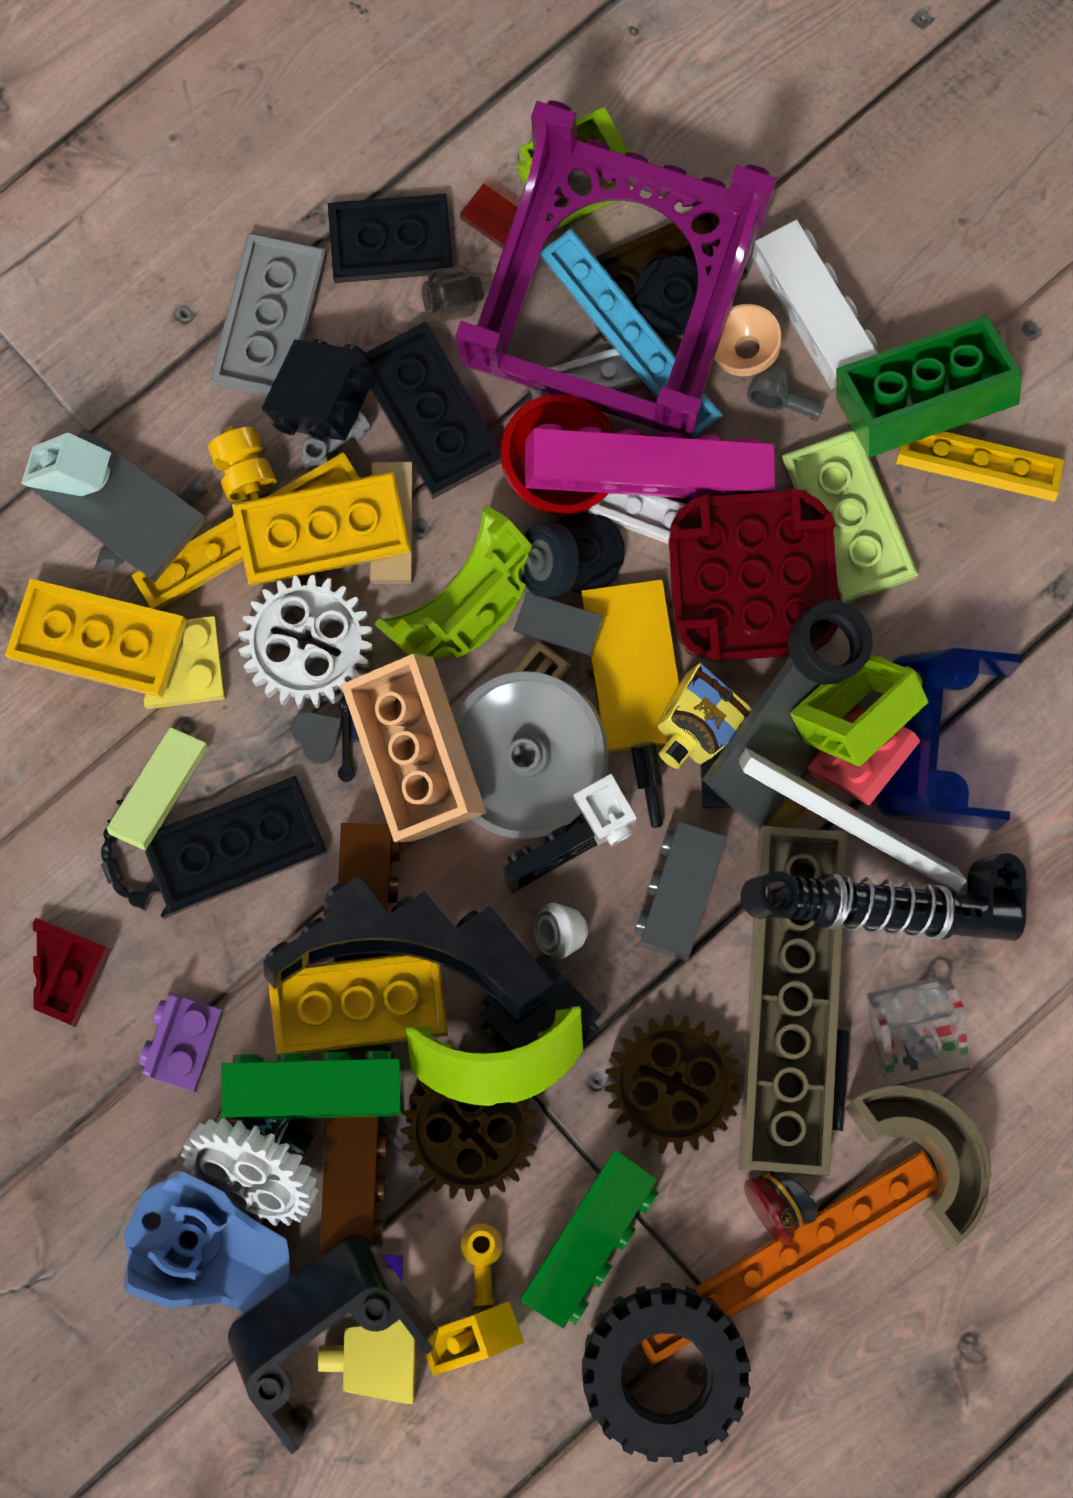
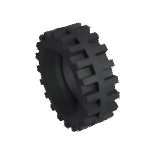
[582,1283,751,1463]

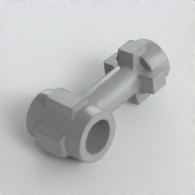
[300,411,371,470]

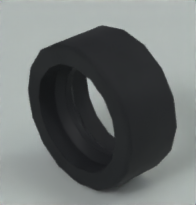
[787,600,873,684]

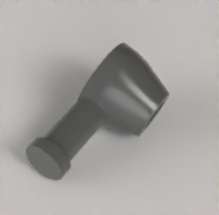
[747,365,824,422]

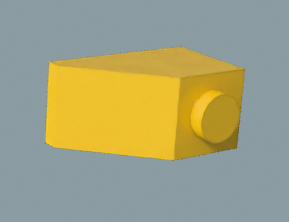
[424,1301,525,1376]

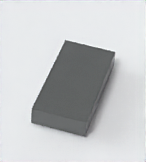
[513,592,605,658]

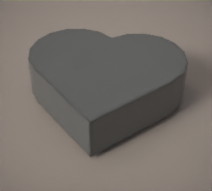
[290,712,342,764]

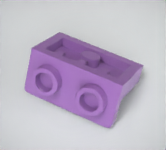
[139,993,223,1092]

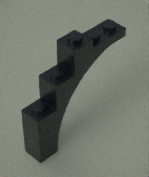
[263,876,554,1023]

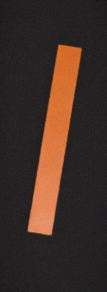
[640,1149,938,1366]

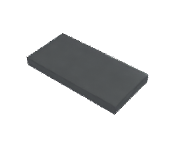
[32,428,207,583]
[702,657,821,830]

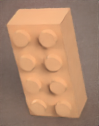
[341,653,486,842]

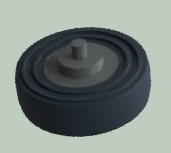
[522,523,579,597]

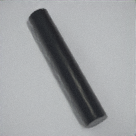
[832,1030,850,1131]

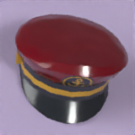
[744,1171,818,1245]

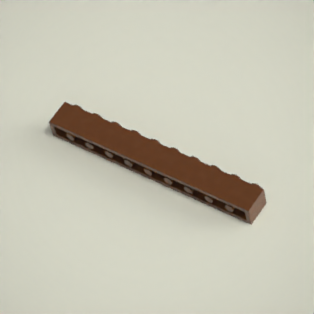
[320,823,401,1253]

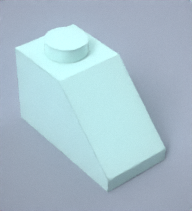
[21,433,111,496]

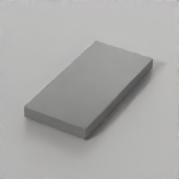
[210,232,327,397]

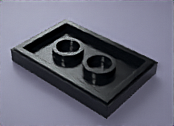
[328,194,453,283]

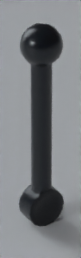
[338,696,355,783]

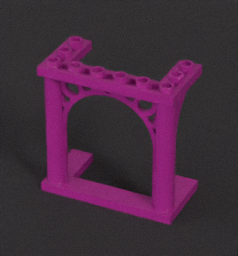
[455,100,777,439]

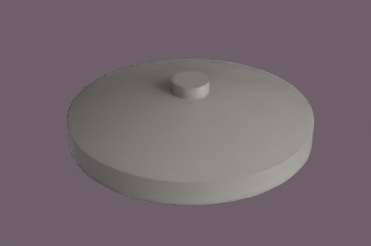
[454,671,609,839]

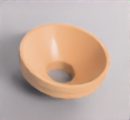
[714,304,782,376]

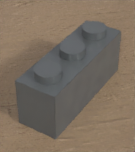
[634,821,727,961]

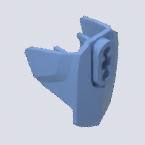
[124,1171,290,1312]

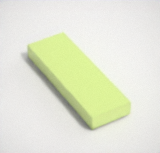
[107,727,208,851]

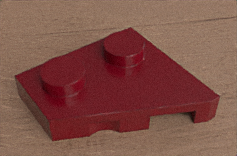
[33,917,111,1027]

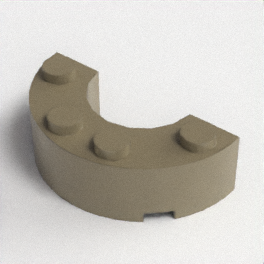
[845,1085,992,1250]

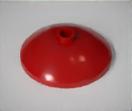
[500,394,617,515]

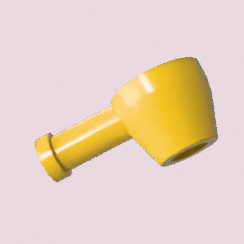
[460,1223,503,1306]

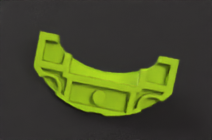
[374,505,532,660]
[406,1006,583,1106]

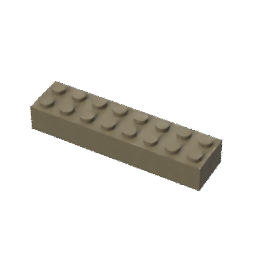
[738,826,848,1177]

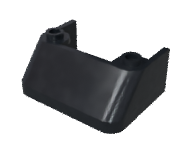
[228,1234,438,1454]

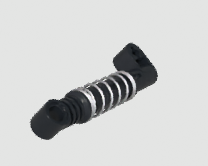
[740,853,1026,941]

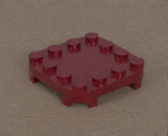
[668,489,839,662]

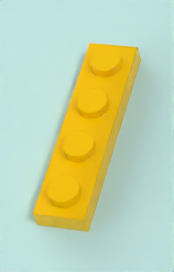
[896,431,1064,502]

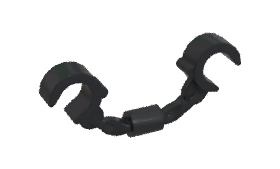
[101,799,170,919]

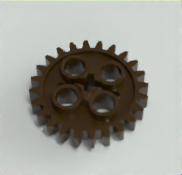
[604,1014,743,1154]
[400,1081,539,1201]

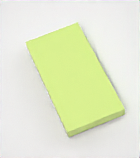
[780,430,918,604]

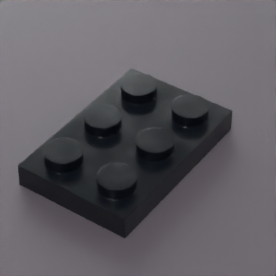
[503,815,598,893]

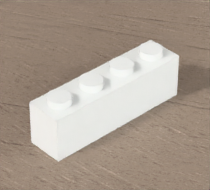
[751,220,878,389]

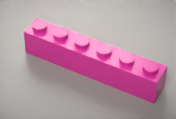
[525,424,775,499]

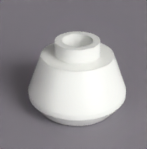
[534,902,588,960]

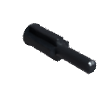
[631,742,663,828]

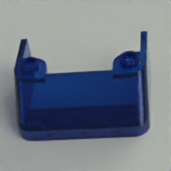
[875,648,1022,830]

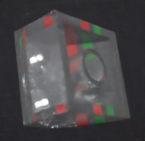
[867,975,970,1086]

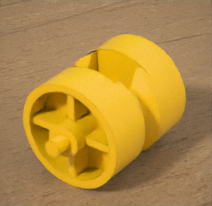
[207,426,277,502]

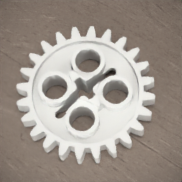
[239,575,373,709]
[181,1118,319,1226]

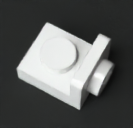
[573,774,637,846]

